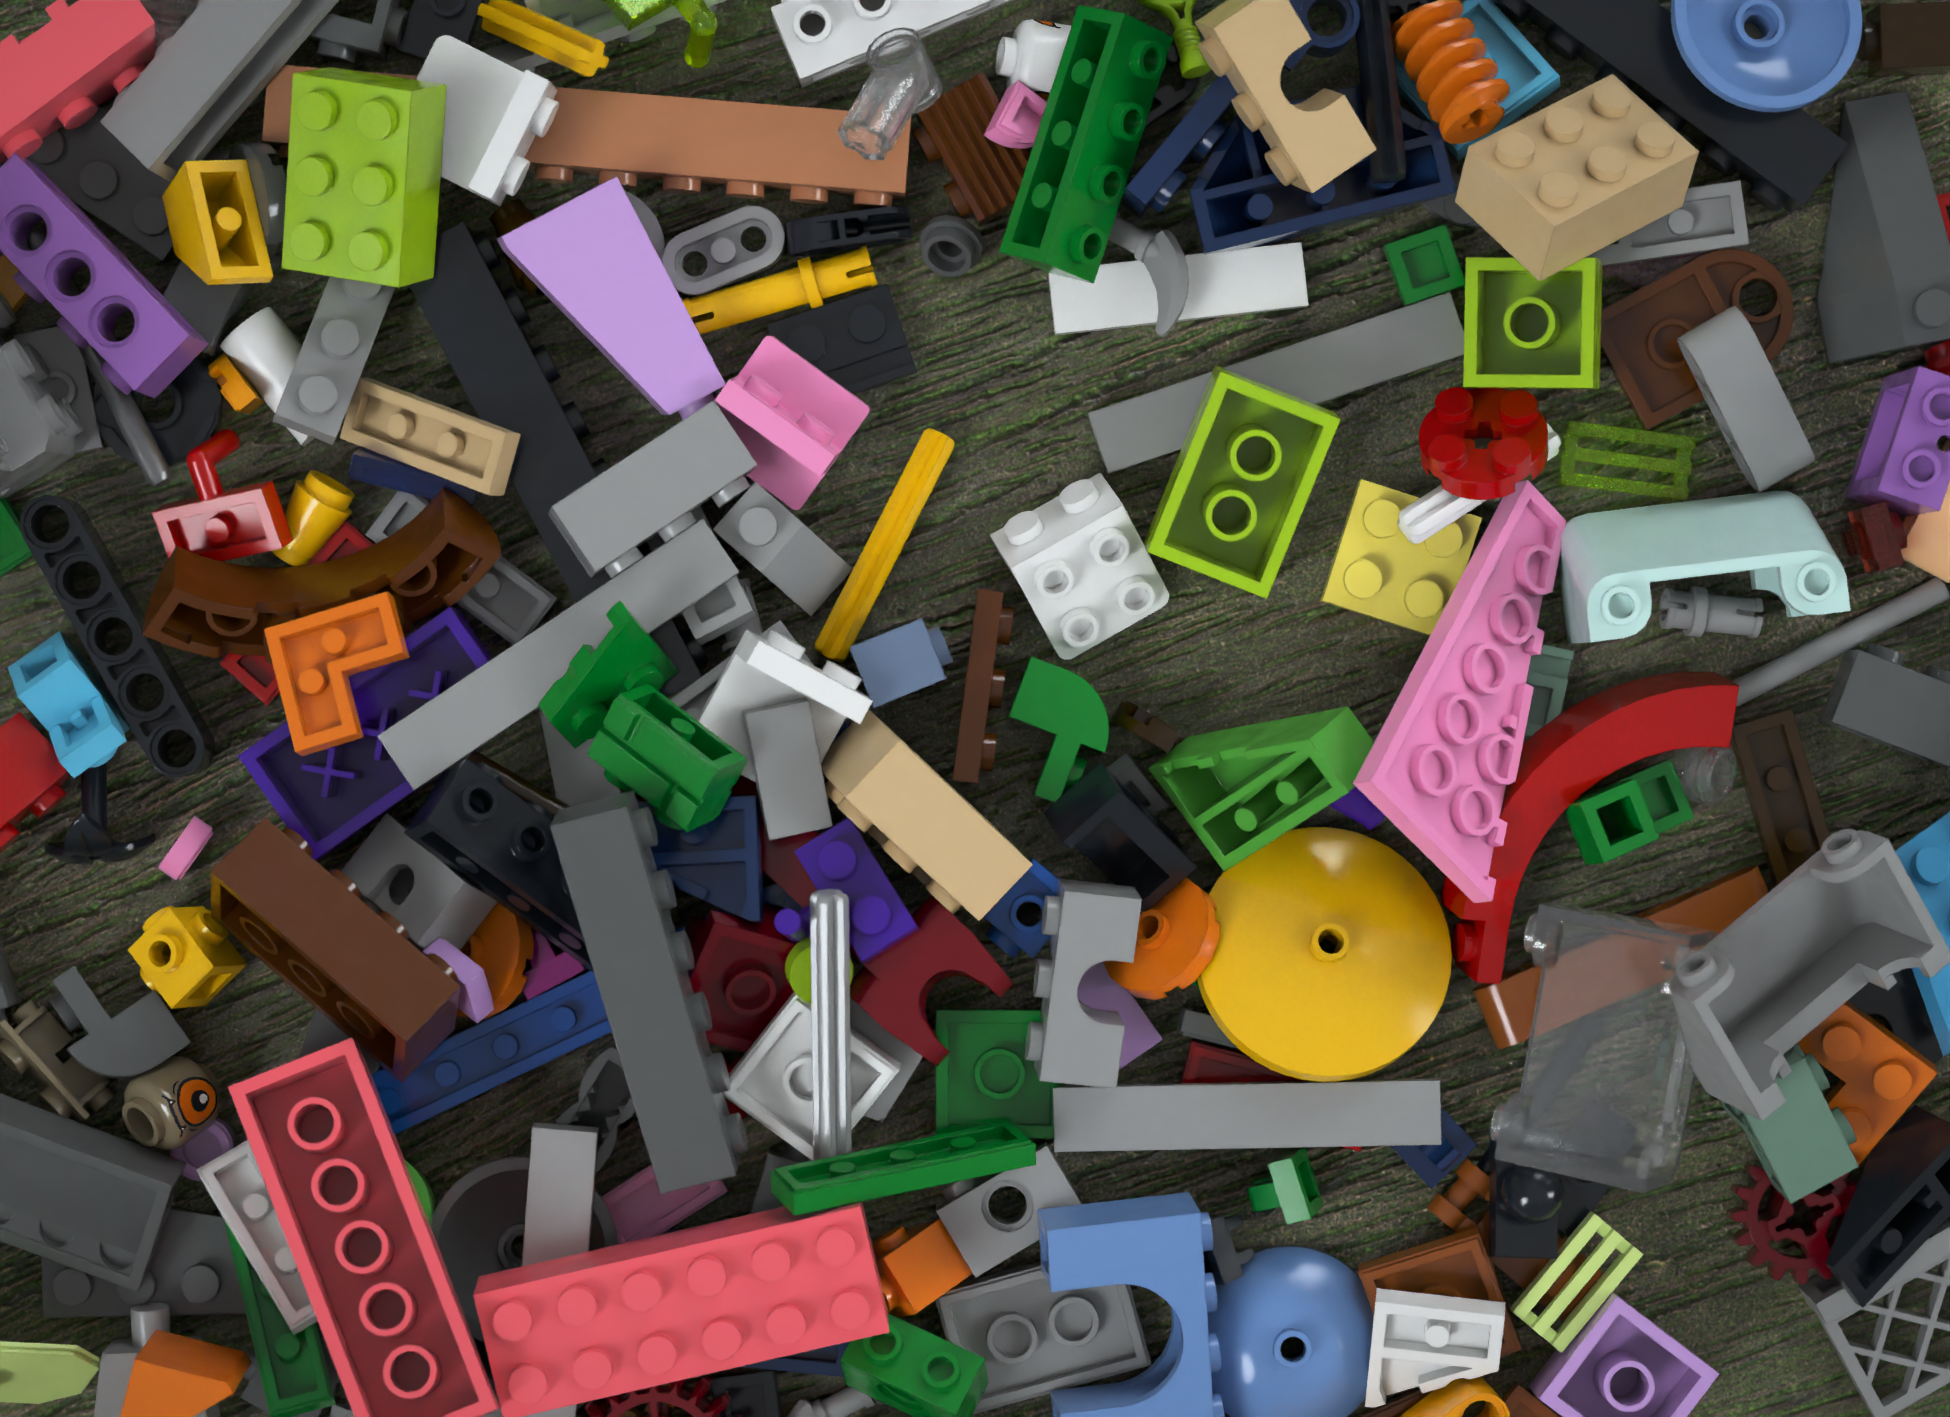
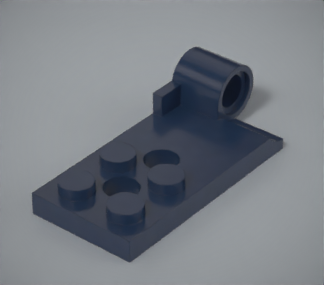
[1120,0,1360,219]

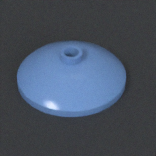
[1671,0,1862,112]
[1207,1245,1374,1417]

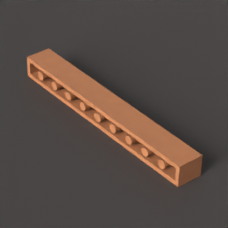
[262,65,912,209]

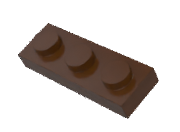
[952,589,1014,783]

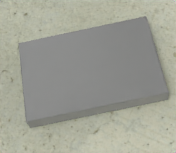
[935,1261,1152,1415]

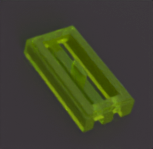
[1558,421,1696,501]

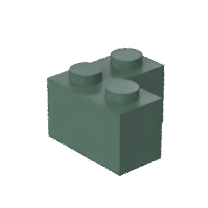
[1720,1043,1859,1204]

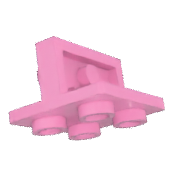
[714,335,870,510]

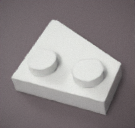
[1365,1288,1506,1408]

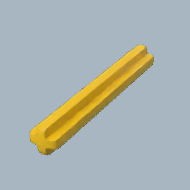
[815,428,954,662]

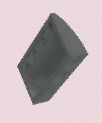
[0,1093,187,1292]

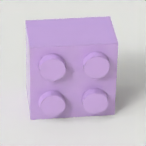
[1528,1292,1719,1417]

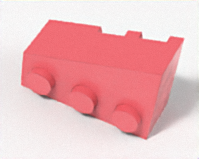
[0,0,156,164]

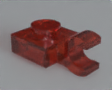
[1841,501,1907,573]

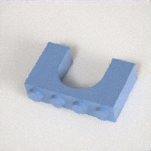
[1037,1192,1225,1417]

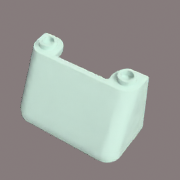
[1558,491,1851,644]

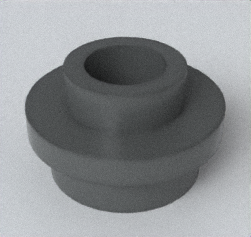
[920,215,984,277]

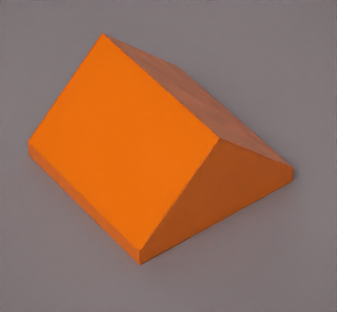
[120,1329,252,1417]

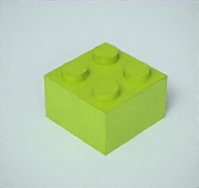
[1463,257,1603,389]

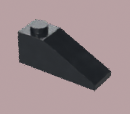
[1826,1105,1950,1307]

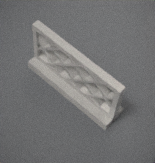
[1798,1216,1950,1417]

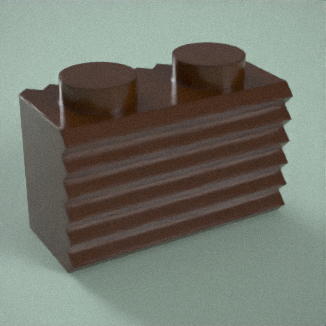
[911,72,1030,227]

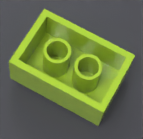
[282,67,447,288]
[1143,365,1341,599]

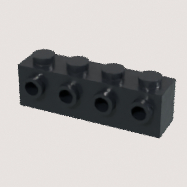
[404,759,671,973]

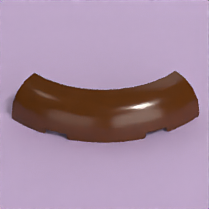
[142,486,501,664]

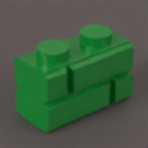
[587,683,748,832]

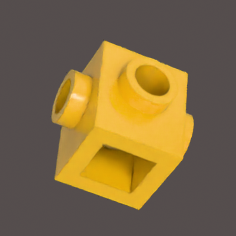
[128,906,247,1009]

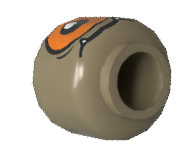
[122,1055,220,1151]

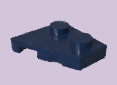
[637,795,764,923]

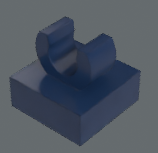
[1391,1107,1477,1189]

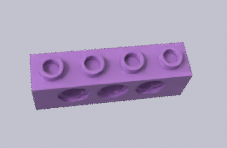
[0,153,209,398]

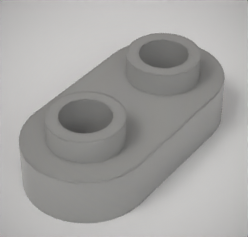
[662,206,786,297]

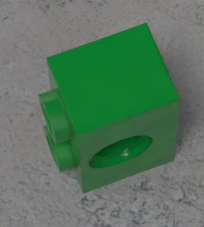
[840,1314,989,1417]

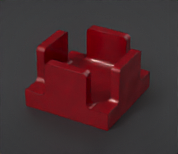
[684,902,809,1052]

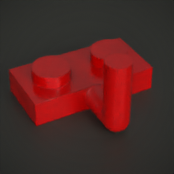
[152,429,293,561]

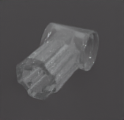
[837,27,943,161]

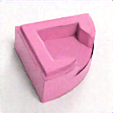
[984,80,1047,149]

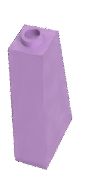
[497,177,726,420]

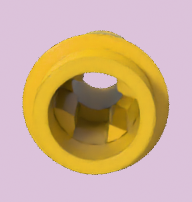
[272,470,355,567]

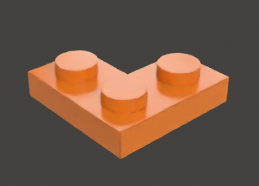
[264,591,409,756]
[1798,1000,1938,1165]

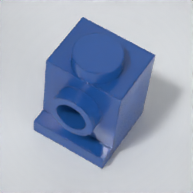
[984,857,1058,959]

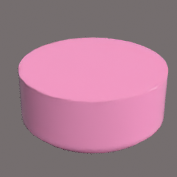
[158,815,214,880]

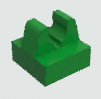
[1246,1147,1324,1225]

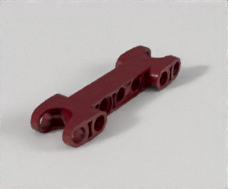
[640,775,1014,1066]

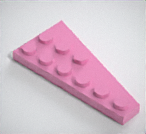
[1353,480,1566,903]

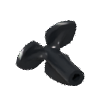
[44,762,156,865]

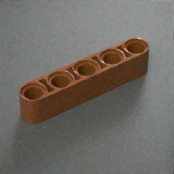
[1472,865,1769,1049]

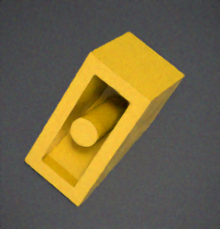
[162,159,274,285]

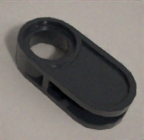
[784,206,913,257]

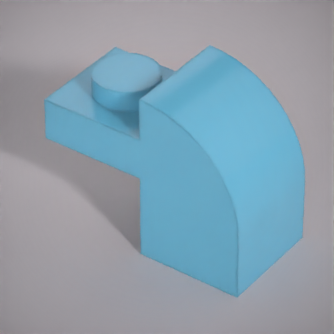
[8,631,131,778]

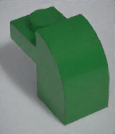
[1008,656,1109,803]
[1564,759,1695,865]

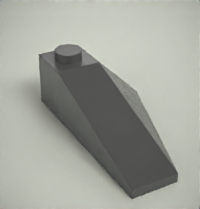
[1815,90,1950,364]

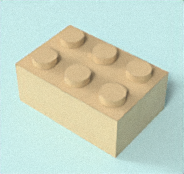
[1455,74,1699,282]
[821,709,1033,921]

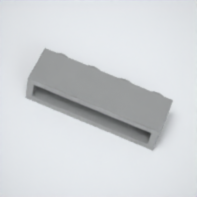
[100,0,339,182]

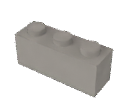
[548,400,757,579]

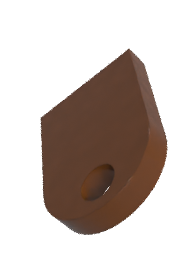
[1601,249,1794,431]

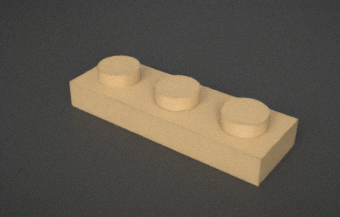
[340,377,521,496]

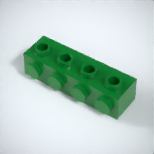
[999,5,1173,284]

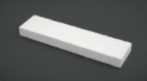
[1048,242,1309,336]

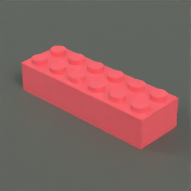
[228,1037,501,1417]
[473,1202,890,1417]

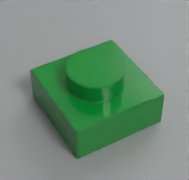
[1383,224,1465,307]

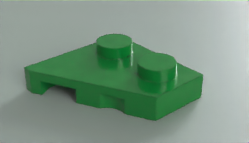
[538,600,679,749]

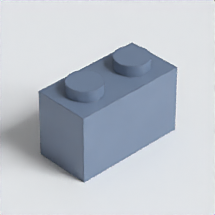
[849,618,953,708]

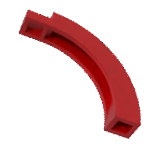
[1440,672,1739,984]

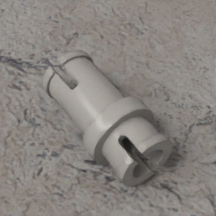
[1659,586,1763,638]

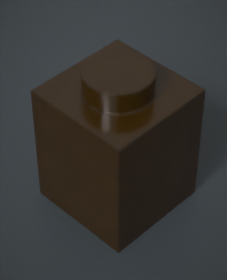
[1858,1,1950,77]

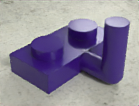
[774,818,919,964]

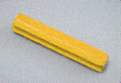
[477,0,609,77]

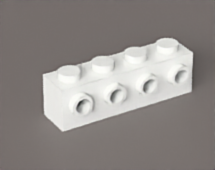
[771,0,1014,88]

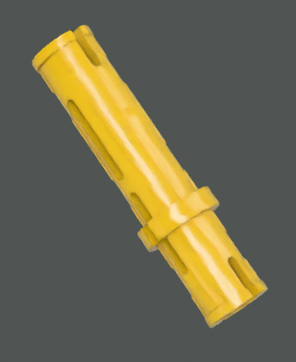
[682,245,878,335]

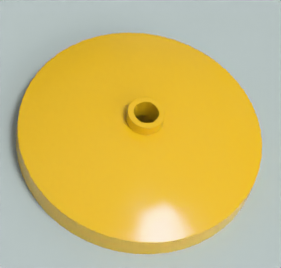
[1197,827,1452,1082]

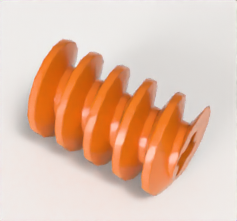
[1391,0,1510,144]

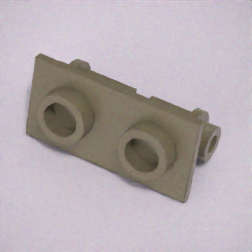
[0,1000,115,1124]

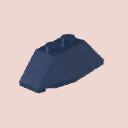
[1189,85,1456,255]

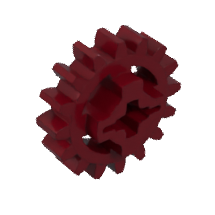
[1727,1162,1858,1285]

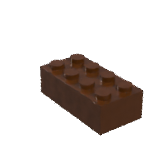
[210,818,461,1083]

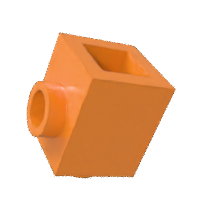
[872,1218,972,1318]

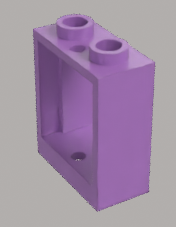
[1845,366,1950,517]

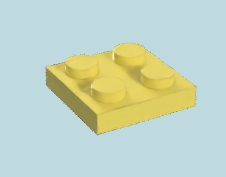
[1320,479,1482,636]

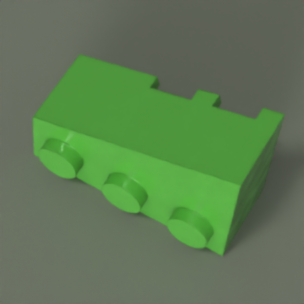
[1148,707,1374,872]

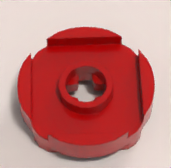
[1419,387,1549,500]

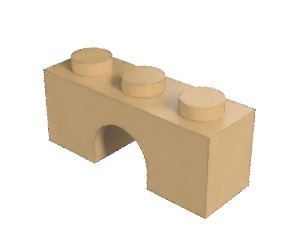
[1195,0,1377,194]

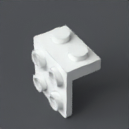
[416,35,559,206]
[990,473,1169,660]
[697,629,873,782]

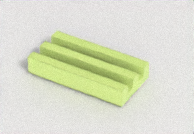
[1509,1211,1644,1353]

